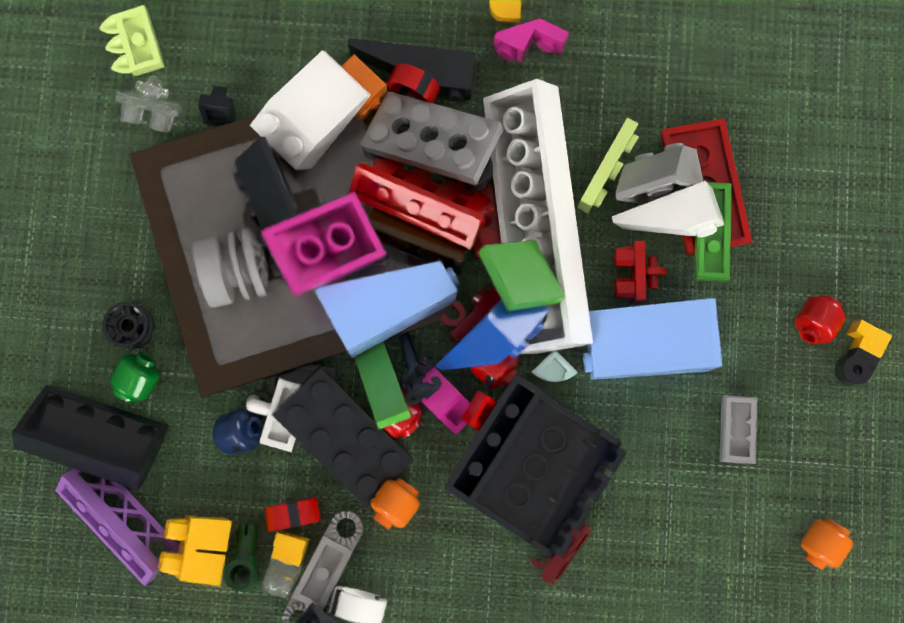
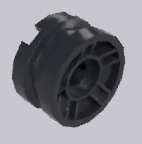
[102,302,155,350]

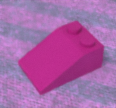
[261,192,386,296]

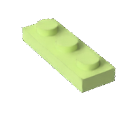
[577,118,639,213]

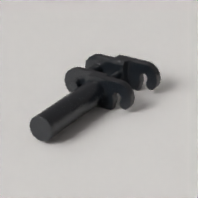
[398,333,442,405]

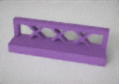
[55,468,179,586]

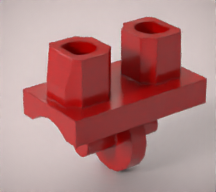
[614,241,667,304]

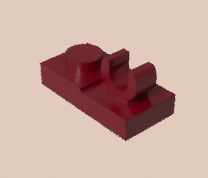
[439,286,501,343]
[530,523,593,585]

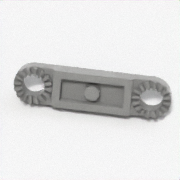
[282,511,364,623]

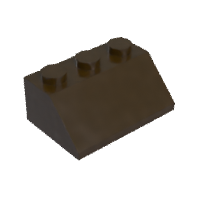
[368,208,469,274]

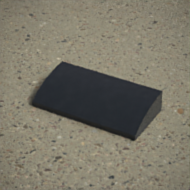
[12,385,168,490]

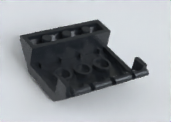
[443,374,627,558]

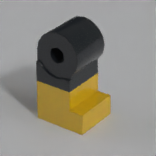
[835,320,892,385]

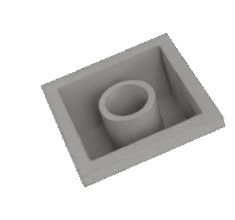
[615,143,703,205]

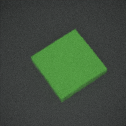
[478,240,565,311]

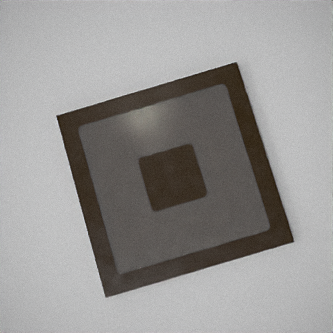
[130,102,453,398]

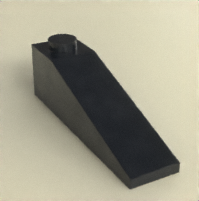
[348,38,476,102]

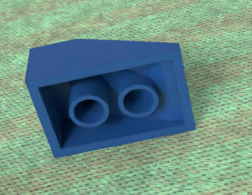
[436,299,550,370]

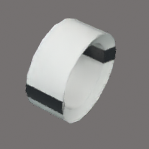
[329,586,387,623]

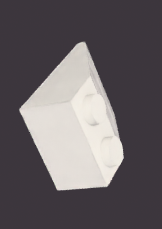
[250,51,371,170]

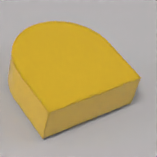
[489,0,521,23]

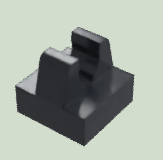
[198,86,237,126]

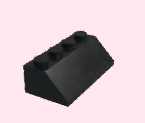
[233,136,300,286]

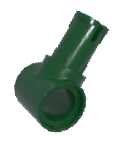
[224,524,260,593]

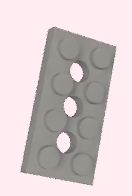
[360,91,504,185]

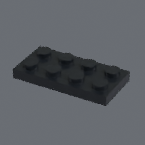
[272,366,414,508]

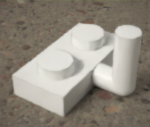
[246,378,301,452]

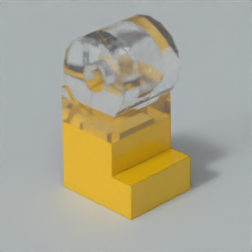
[262,530,310,600]

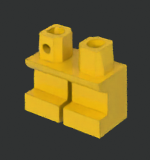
[158,514,232,586]

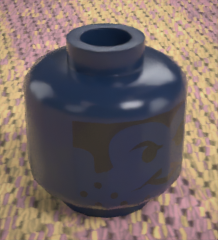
[212,408,263,455]

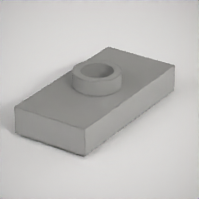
[720,395,758,464]

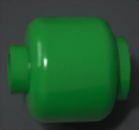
[110,352,160,403]

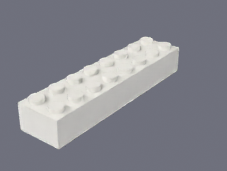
[483,79,593,354]

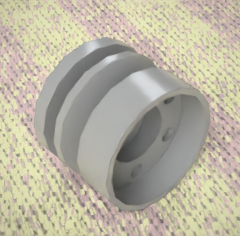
[193,227,269,309]

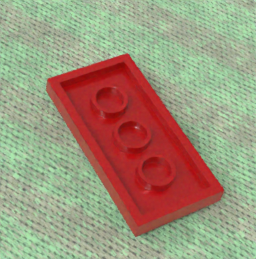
[660,118,752,256]

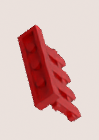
[348,157,495,249]

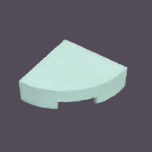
[531,351,578,382]

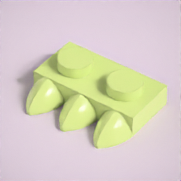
[99,5,164,76]

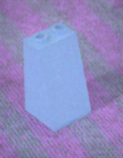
[315,261,460,358]
[583,298,722,380]

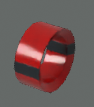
[386,64,440,104]
[264,498,321,531]

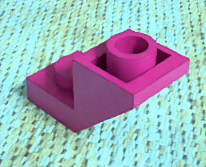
[493,19,569,62]
[414,360,470,435]

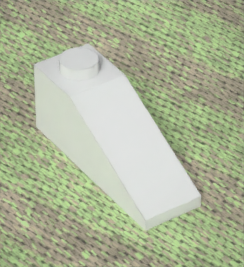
[612,181,725,237]

